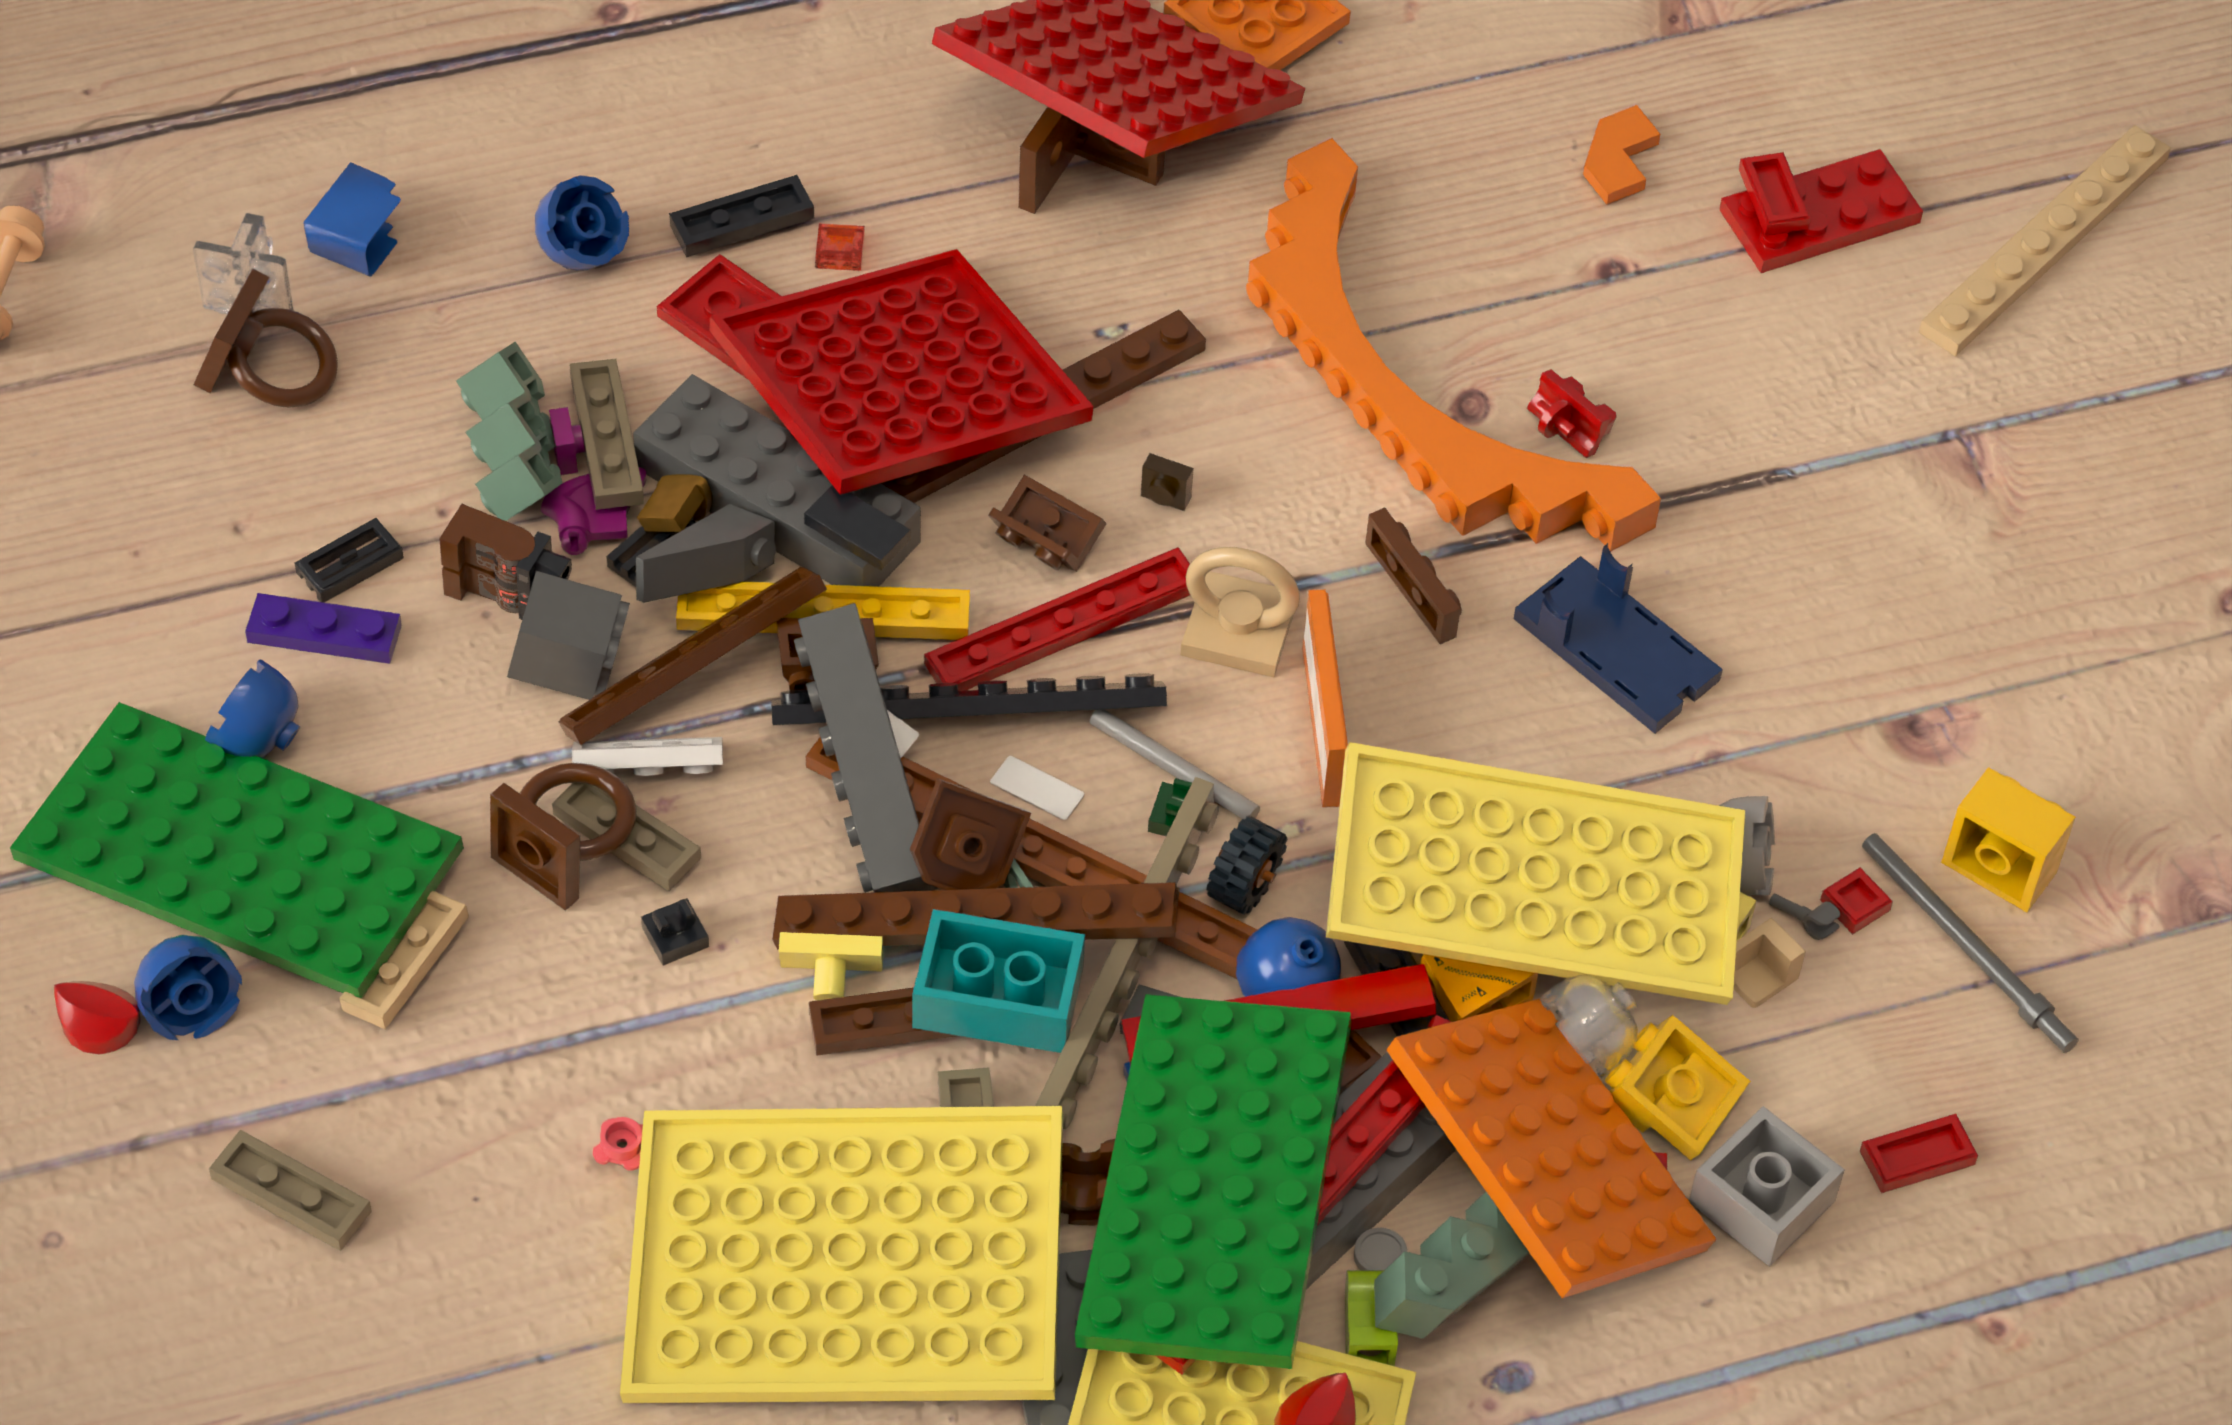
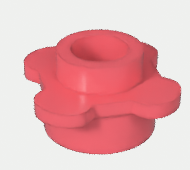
[593,1117,643,1171]

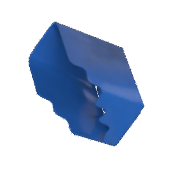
[303,162,401,277]

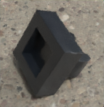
[641,898,709,966]

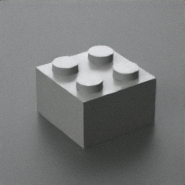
[1689,1106,1845,1267]

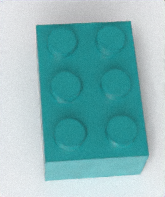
[912,909,1085,1053]

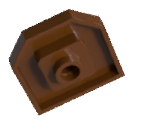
[910,778,1031,890]

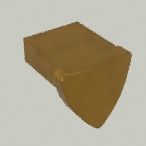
[637,474,713,532]

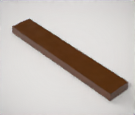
[558,567,827,745]

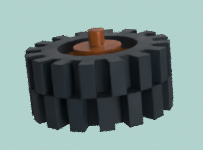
[1206,816,1288,915]

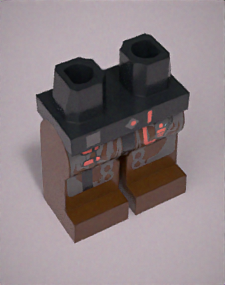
[439,504,572,620]

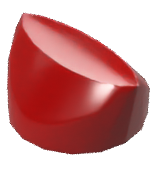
[54,981,141,1055]
[1274,1372,1356,1425]

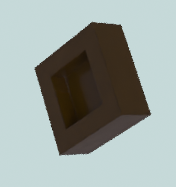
[1141,453,1194,511]

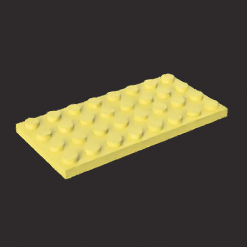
[1326,742,1745,1005]

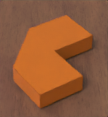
[1583,105,1661,205]

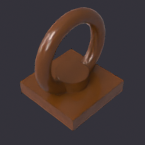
[193,269,338,408]
[490,763,636,911]

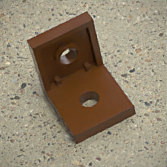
[1018,106,1165,214]

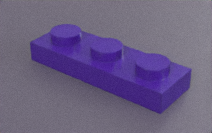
[245,593,402,664]

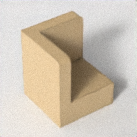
[1733,917,1806,1008]

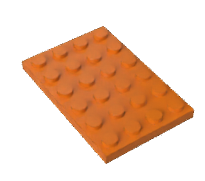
[1386,998,1717,1299]

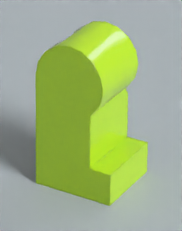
[1345,1270,1398,1366]

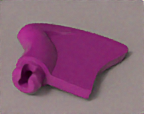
[541,467,646,555]

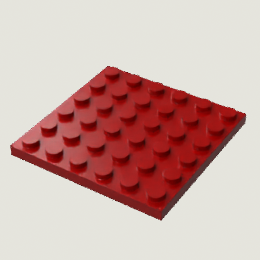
[932,0,1305,158]
[709,249,1094,495]

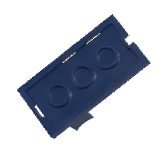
[1513,543,1723,734]

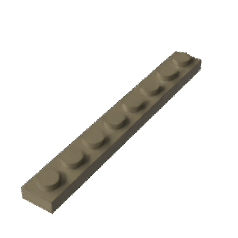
[1035,777,1219,1129]

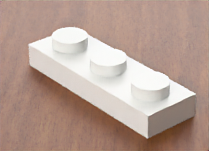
[572,737,723,776]

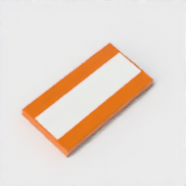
[1302,589,1348,807]

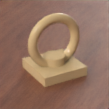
[1180,547,1300,677]

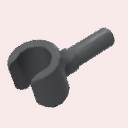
[1769,893,1840,940]

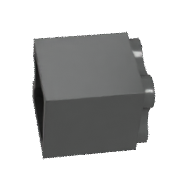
[507,571,630,700]

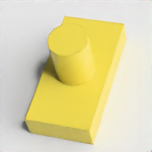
[779,932,883,1000]

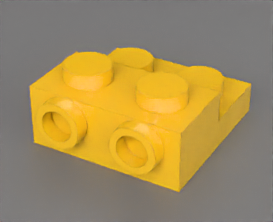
[1605,1014,1751,1160]

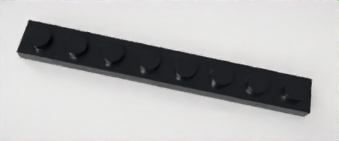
[771,673,1167,725]

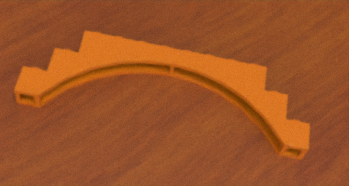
[1246,138,1661,552]

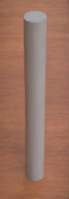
[1090,709,1260,820]

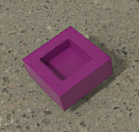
[549,407,585,475]

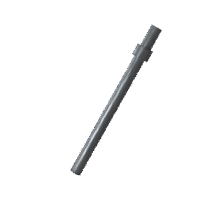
[1862,833,2079,1053]

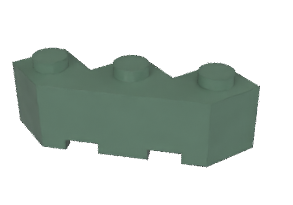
[456,341,562,521]
[1374,1192,1530,1339]

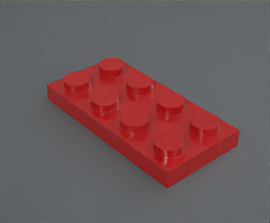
[1719,149,1923,273]

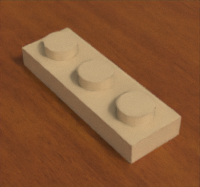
[339,891,469,1030]

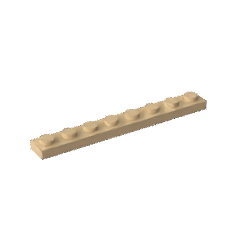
[1919,125,2171,357]

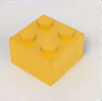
[1941,767,2076,912]

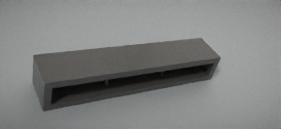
[794,603,938,893]

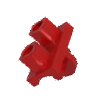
[1527,369,1617,458]

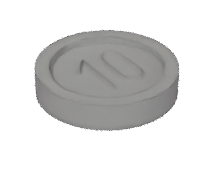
[1354,1228,1407,1270]

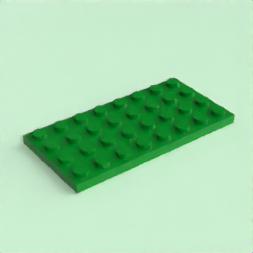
[10,702,464,999]
[1075,994,1351,1369]

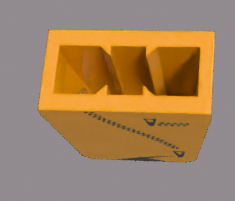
[1421,954,1538,1022]

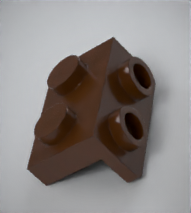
[988,474,1106,572]

